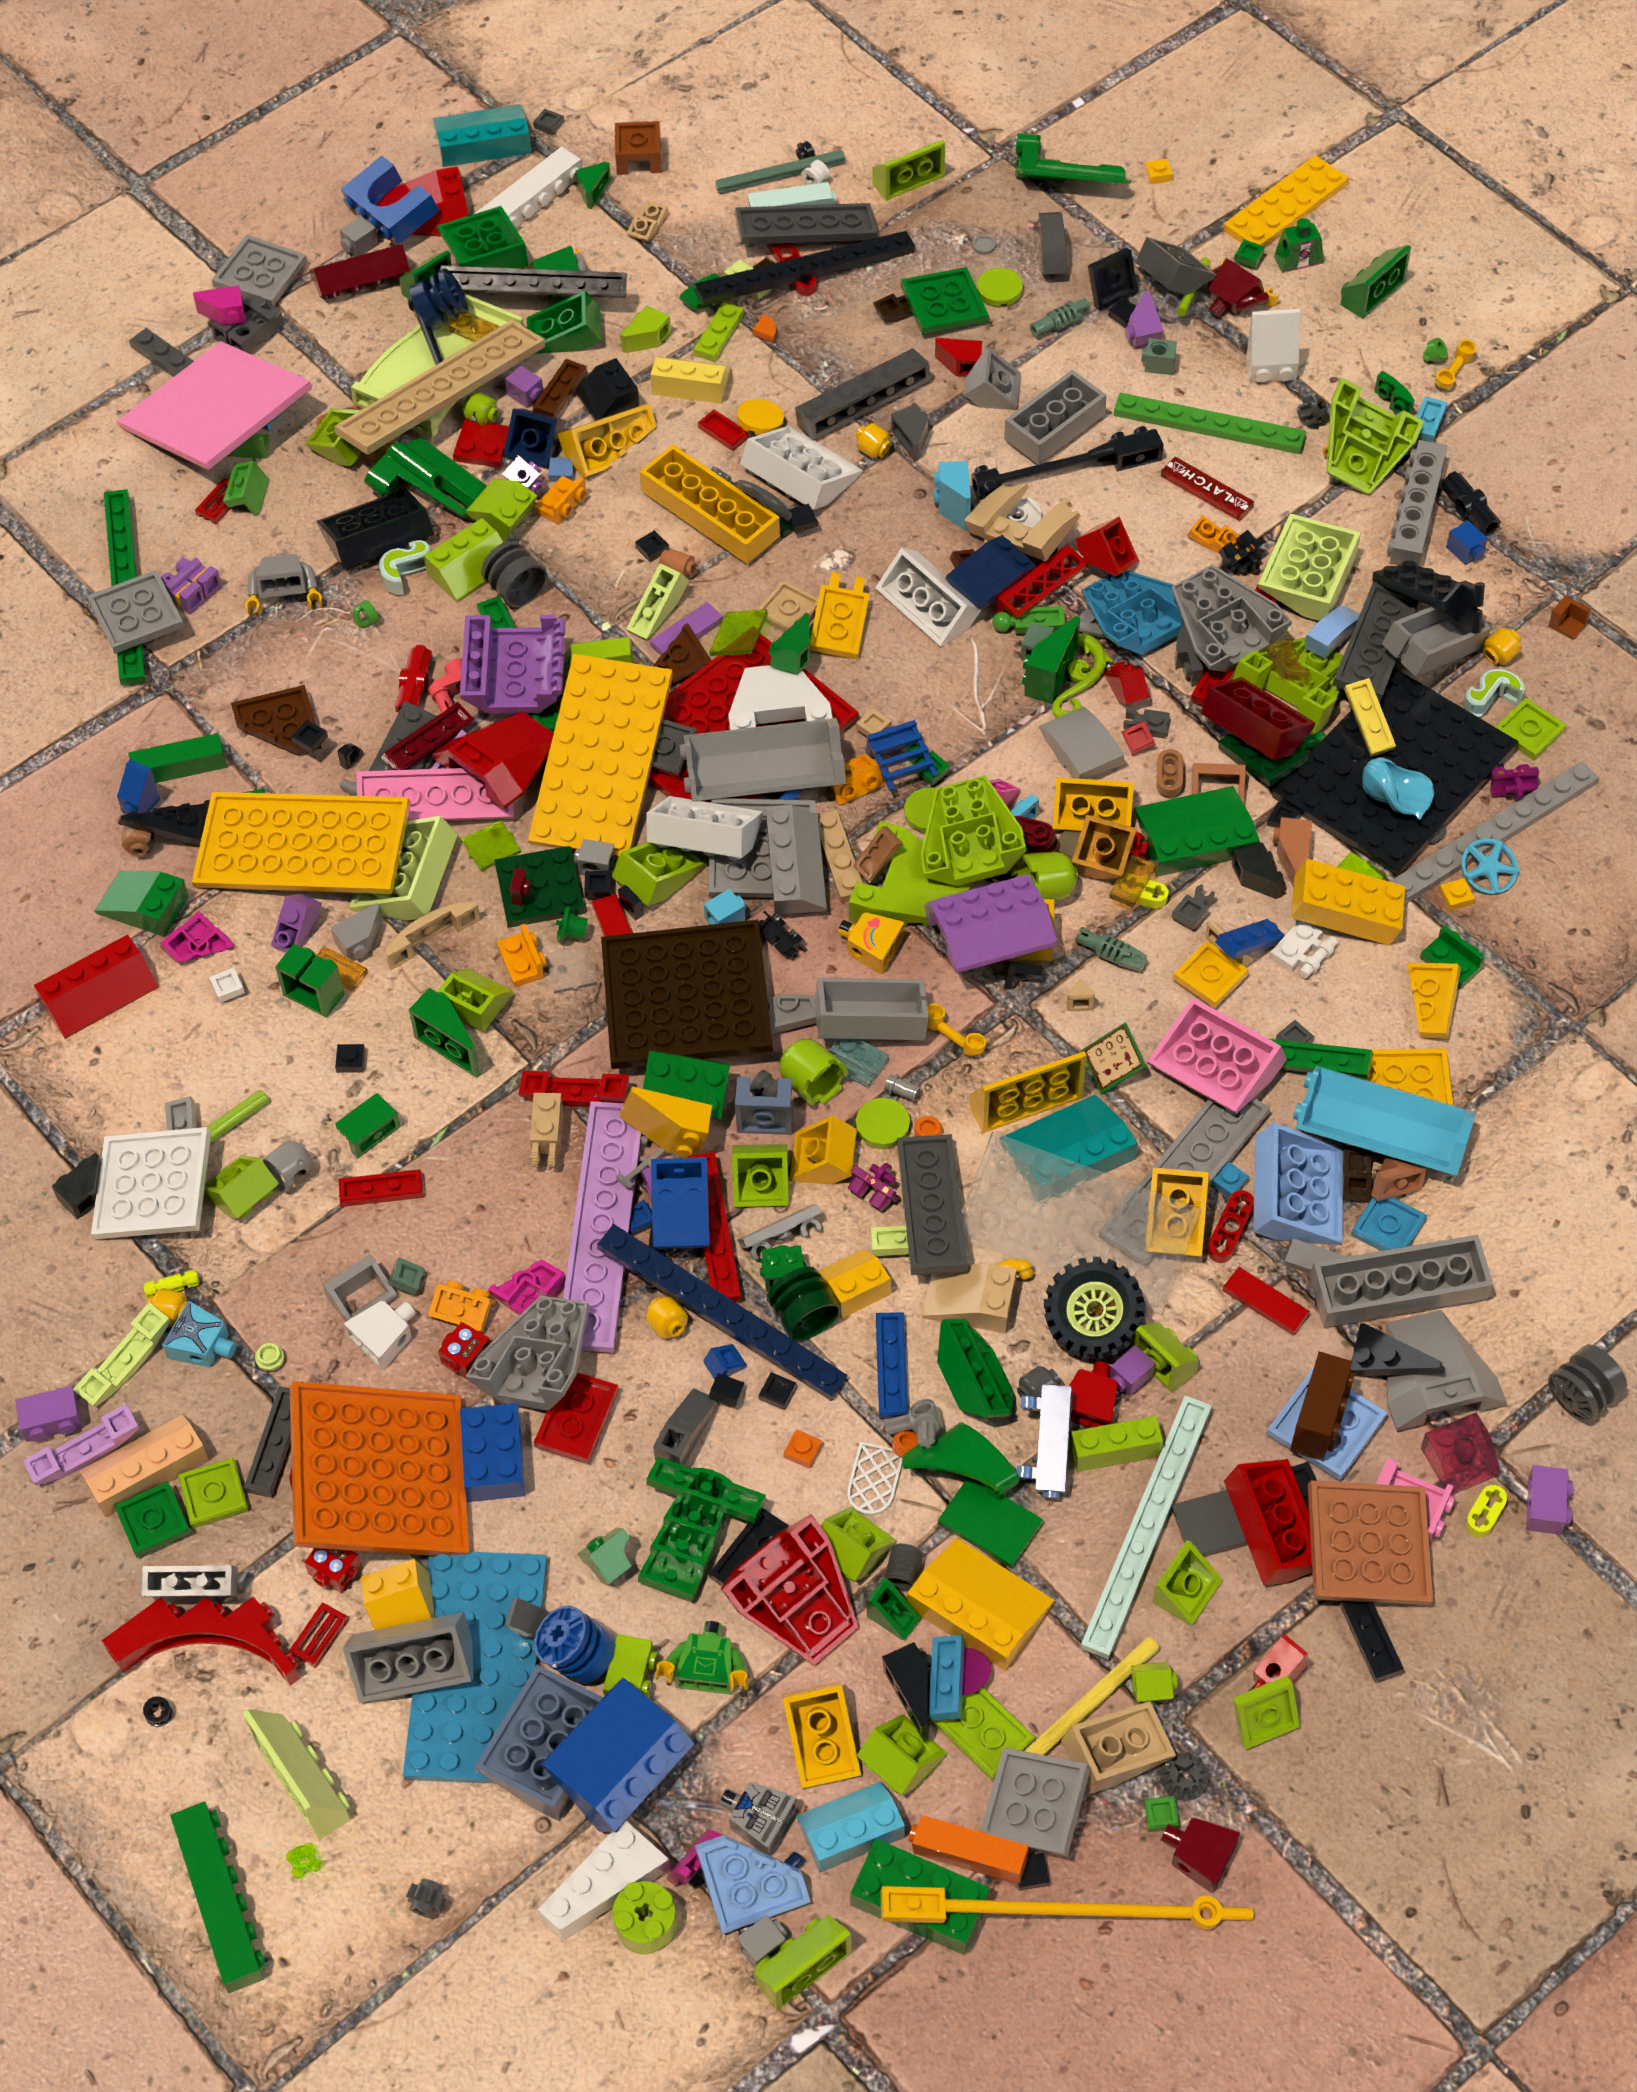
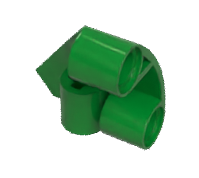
[902,1422,1020,1498]

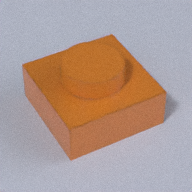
[783,1429,822,1469]

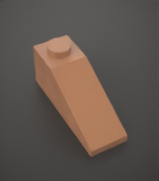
[1273,817,1312,887]

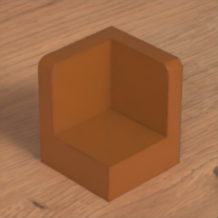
[1548,595,1591,640]

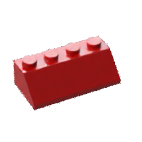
[34,934,159,1039]
[1224,1459,1312,1586]

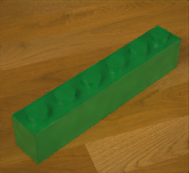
[170,1801,266,1994]

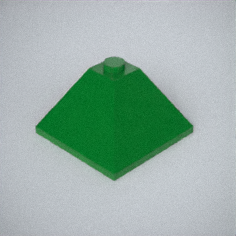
[437,206,529,269]

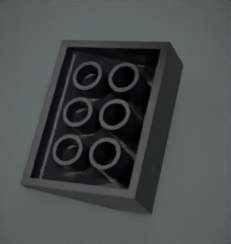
[316,488,434,569]

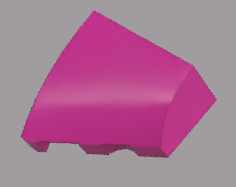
[160,911,234,963]
[488,1259,566,1316]
[667,1829,722,1887]

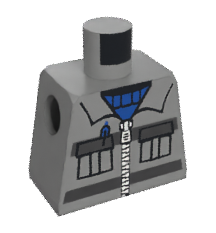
[719,1782,797,1856]

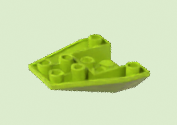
[921,775,1027,886]

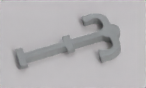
[616,1135,680,1189]

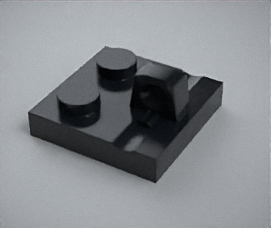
[1088,247,1138,310]

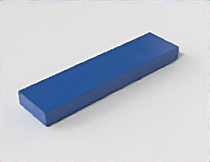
[876,1312,908,1420]

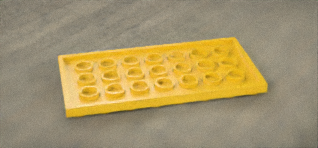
[528,654,673,859]
[191,792,411,894]

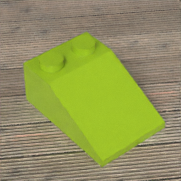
[612,842,708,906]

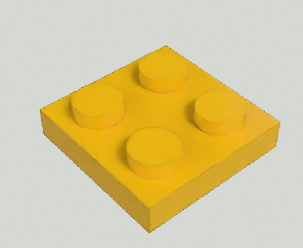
[1173,940,1249,1009]

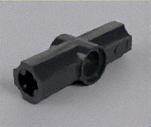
[1442,471,1501,536]

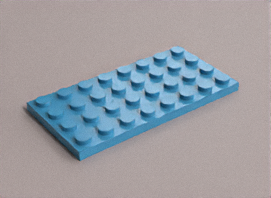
[403,1552,547,1784]

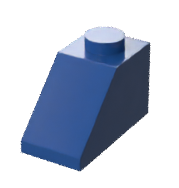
[117,759,160,815]

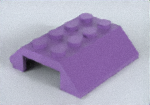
[460,615,566,714]
[924,874,1057,973]

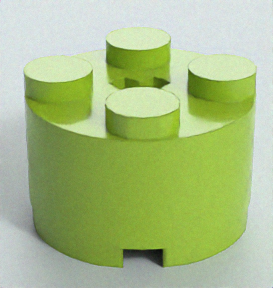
[612,1881,677,1954]

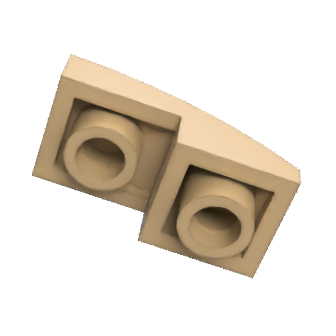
[627,200,669,242]

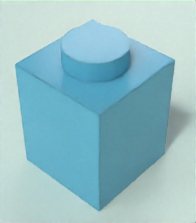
[704,889,746,925]

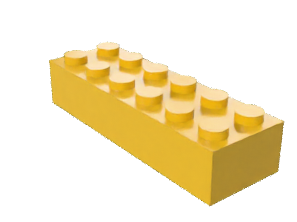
[639,444,780,564]

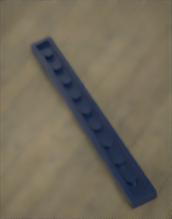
[597,1223,847,1401]

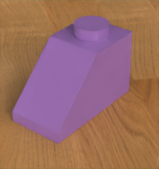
[1125,291,1164,349]

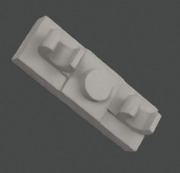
[737,1204,821,1260]

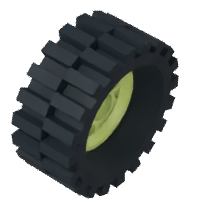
[1044,1257,1147,1363]

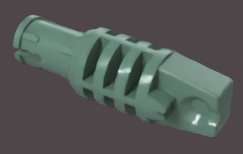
[1030,298,1090,337]
[1075,927,1147,972]

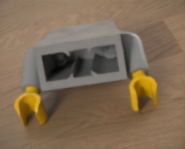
[245,553,322,616]

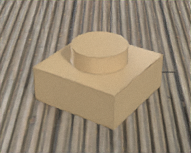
[856,708,892,736]

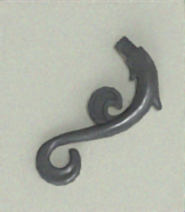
[710,466,792,521]

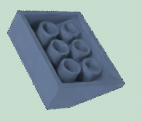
[475,1664,603,1820]

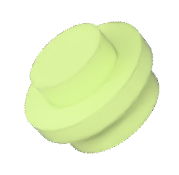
[255,1343,284,1371]

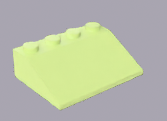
[1258,514,1361,621]
[349,816,458,921]
[242,1709,350,1841]

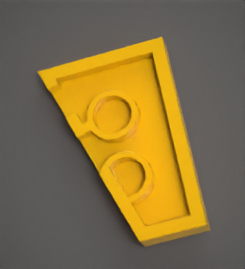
[1407,963,1461,1039]

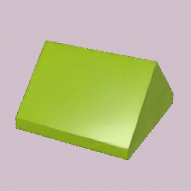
[1153,1540,1223,1625]

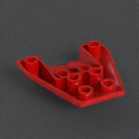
[432,712,554,809]

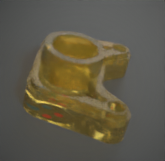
[1267,639,1310,681]

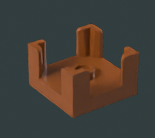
[615,121,662,175]

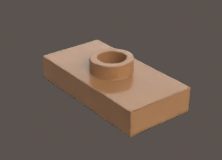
[853,826,903,883]

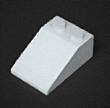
[1246,309,1300,383]

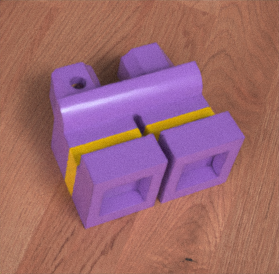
[160,557,222,615]

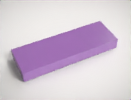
[650,602,723,655]

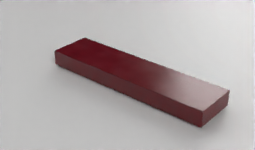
[381,702,475,770]

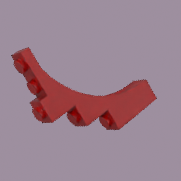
[101,1596,300,1686]

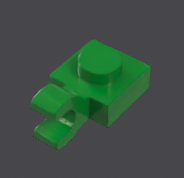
[907,744,950,786]

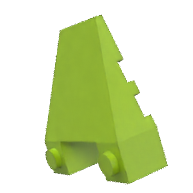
[1232,637,1343,734]
[849,821,972,926]

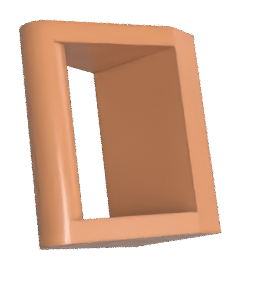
[1192,763,1245,804]

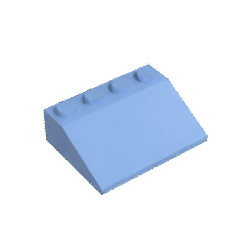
[1253,1122,1343,1245]

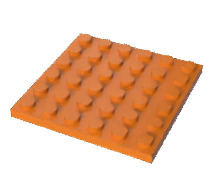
[290,1381,469,1556]

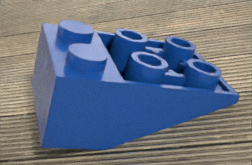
[651,1157,710,1249]

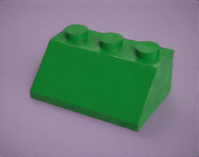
[1340,245,1411,318]

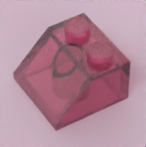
[1421,1412,1501,1495]

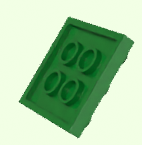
[900,267,989,335]

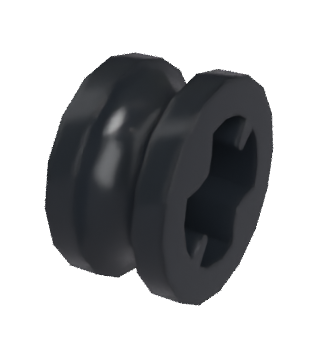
[143,1696,172,1727]

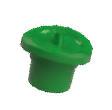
[555,906,588,942]

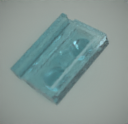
[829,1039,889,1089]

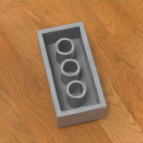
[1004,370,1107,465]

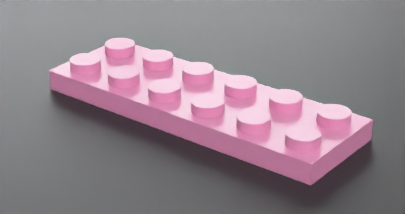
[356,768,514,821]

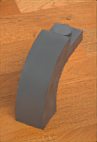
[1037,212,1066,274]
[1174,624,1203,687]

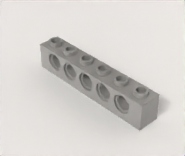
[1387,440,1448,566]

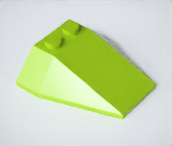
[1326,377,1424,495]

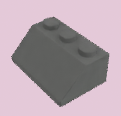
[1135,237,1216,295]

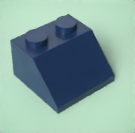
[503,408,566,468]

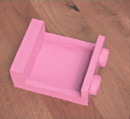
[1376,1458,1456,1546]

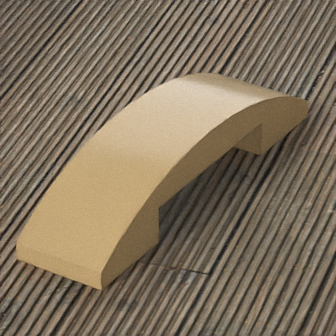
[385,902,481,970]

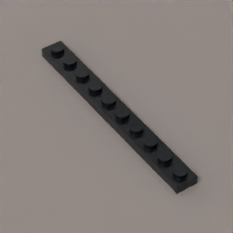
[694,231,915,306]

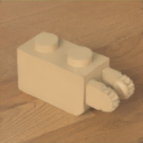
[530,1093,564,1167]

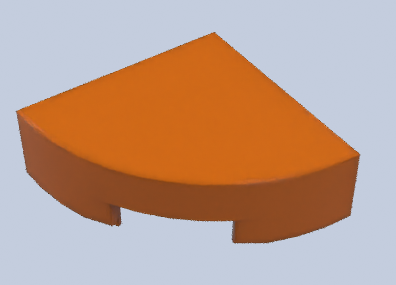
[753,314,776,343]

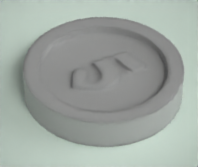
[973,235,996,255]

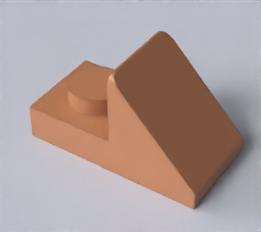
[1371,1155,1427,1201]

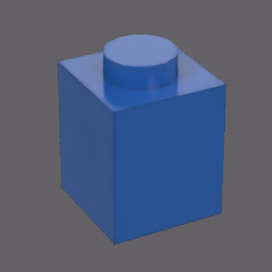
[1446,520,1488,565]

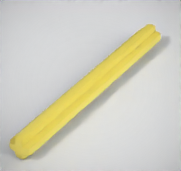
[1025,1637,1159,1756]

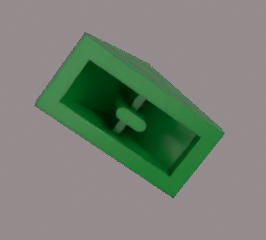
[575,162,611,209]
[867,1578,921,1640]

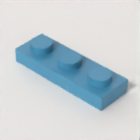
[929,1634,965,1721]

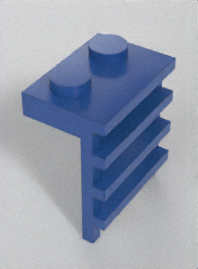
[865,720,938,792]

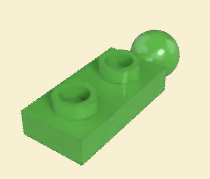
[992,606,1065,634]

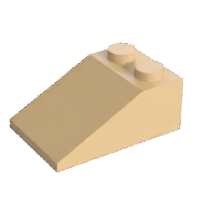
[922,1263,1017,1333]
[1061,1701,1176,1796]

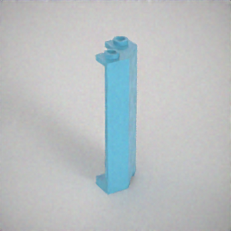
[1293,1066,1476,1176]

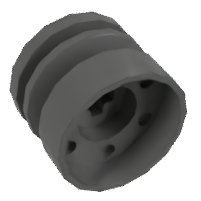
[481,541,548,607]
[1548,1344,1627,1422]

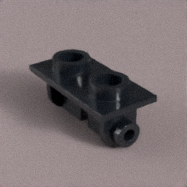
[759,910,808,960]

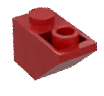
[935,338,983,377]
[1104,662,1150,705]

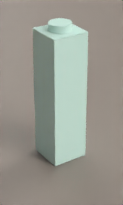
[748,182,836,207]

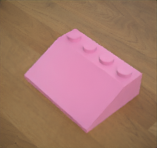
[1147,997,1287,1114]

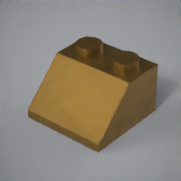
[1072,814,1137,879]

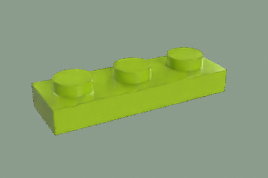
[694,302,744,362]

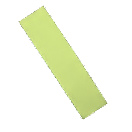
[74,1303,170,1407]

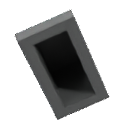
[891,404,930,462]

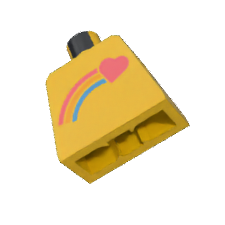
[838,913,905,974]

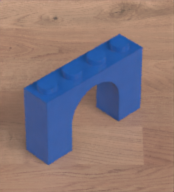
[340,155,440,245]

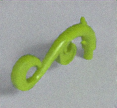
[1052,633,1113,718]

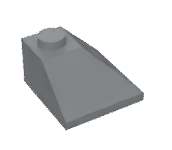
[964,347,1021,410]

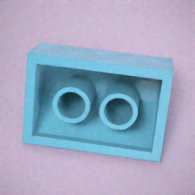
[796,1781,905,1873]

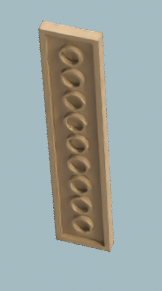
[335,319,545,455]

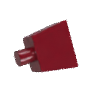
[1161,1818,1240,1894]

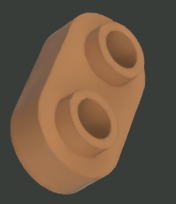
[1156,749,1183,796]

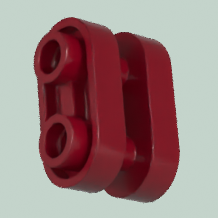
[1014,816,1059,853]

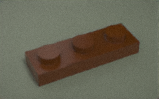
[533,359,587,417]

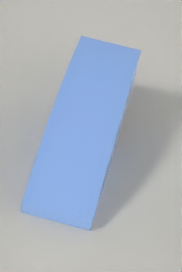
[1304,605,1360,659]

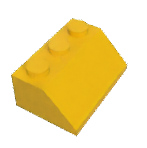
[1053,777,1134,831]

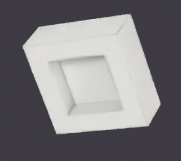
[209,968,245,1003]

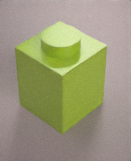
[1131,1662,1178,1702]

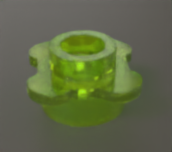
[286,1843,321,1879]

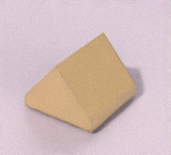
[1067,979,1095,1011]

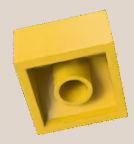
[790,1115,856,1184]
[819,1249,891,1319]
[360,1559,435,1630]

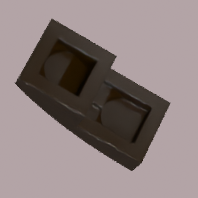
[873,293,913,321]
[1342,1147,1372,1202]

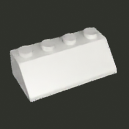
[875,548,982,647]
[646,796,763,860]

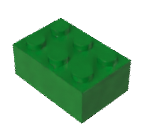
[643,1050,730,1119]

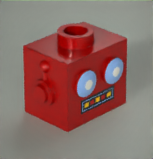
[438,1321,490,1379]
[304,1548,362,1594]

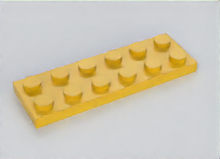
[1223,155,1349,247]

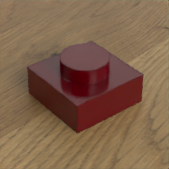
[510,868,531,906]

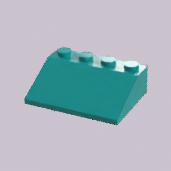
[433,104,531,167]
[1000,1094,1138,1203]

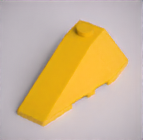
[558,403,657,477]

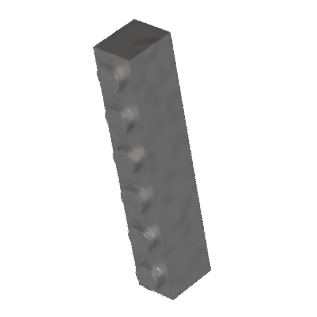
[795,348,931,440]

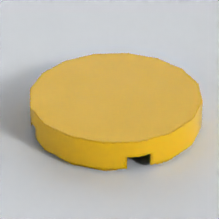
[736,399,784,435]

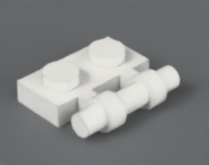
[1270,920,1338,978]

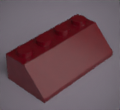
[309,244,410,299]
[1201,677,1315,760]

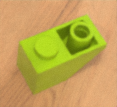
[620,305,671,353]

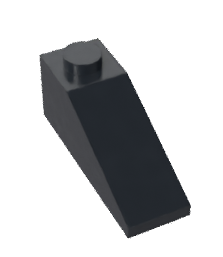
[882,1642,931,1742]

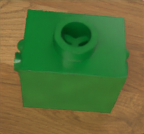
[760,1245,807,1292]

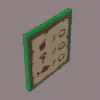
[1081,1022,1147,1095]

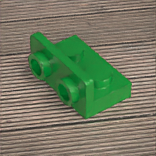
[1420,926,1485,990]

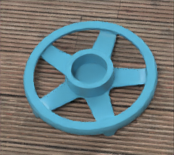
[1461,838,1519,894]

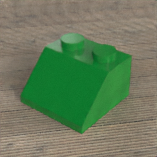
[399,250,452,299]

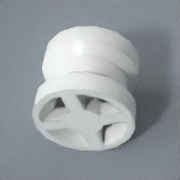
[801,160,830,185]

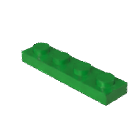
[1269,1039,1374,1079]

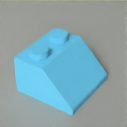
[933,461,971,531]

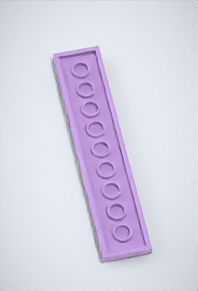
[563,1101,642,1353]

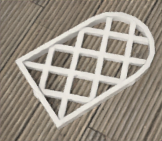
[847,1441,902,1516]

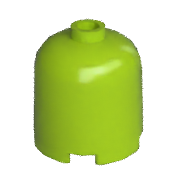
[1011,852,1078,902]
[779,1039,848,1106]

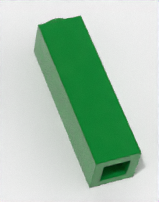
[125,733,227,783]

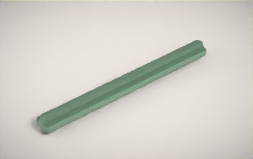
[715,150,845,193]

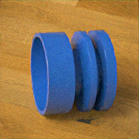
[534,1605,615,1684]

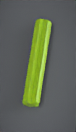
[206,1090,269,1143]

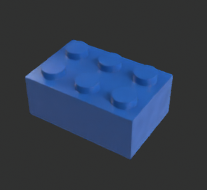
[460,1403,526,1502]

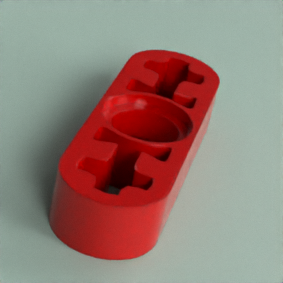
[1208,1190,1254,1263]

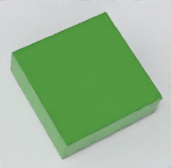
[1143,1796,1179,1832]

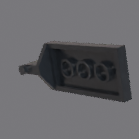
[1372,561,1485,634]

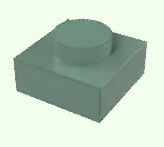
[389,1257,424,1295]

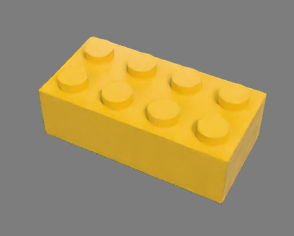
[1291,858,1405,946]

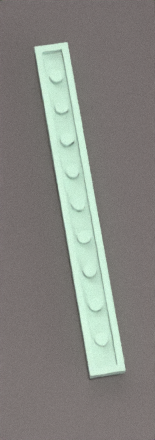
[1080,1395,1212,1660]

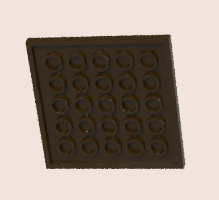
[601,919,773,1069]

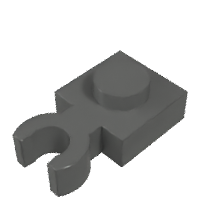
[1123,709,1170,739]
[1172,884,1215,930]

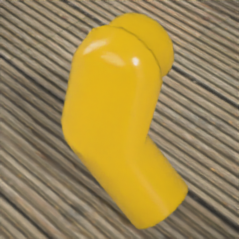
[995,1258,1034,1280]

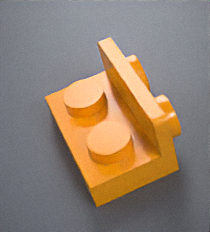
[534,476,587,525]
[829,753,883,805]
[496,924,547,988]
[428,1280,496,1332]

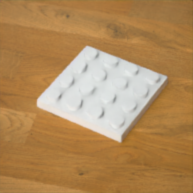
[91,1127,211,1239]

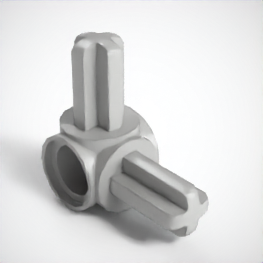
[884,1399,943,1449]

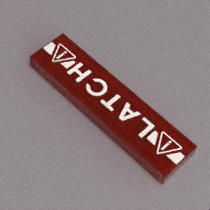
[1161,456,1254,521]

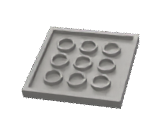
[709,798,815,898]

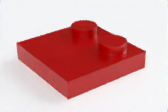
[453,420,509,468]

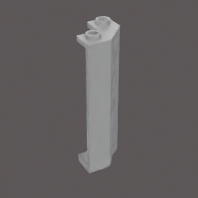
[679,718,846,801]

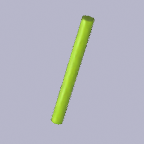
[1177,257,1210,316]

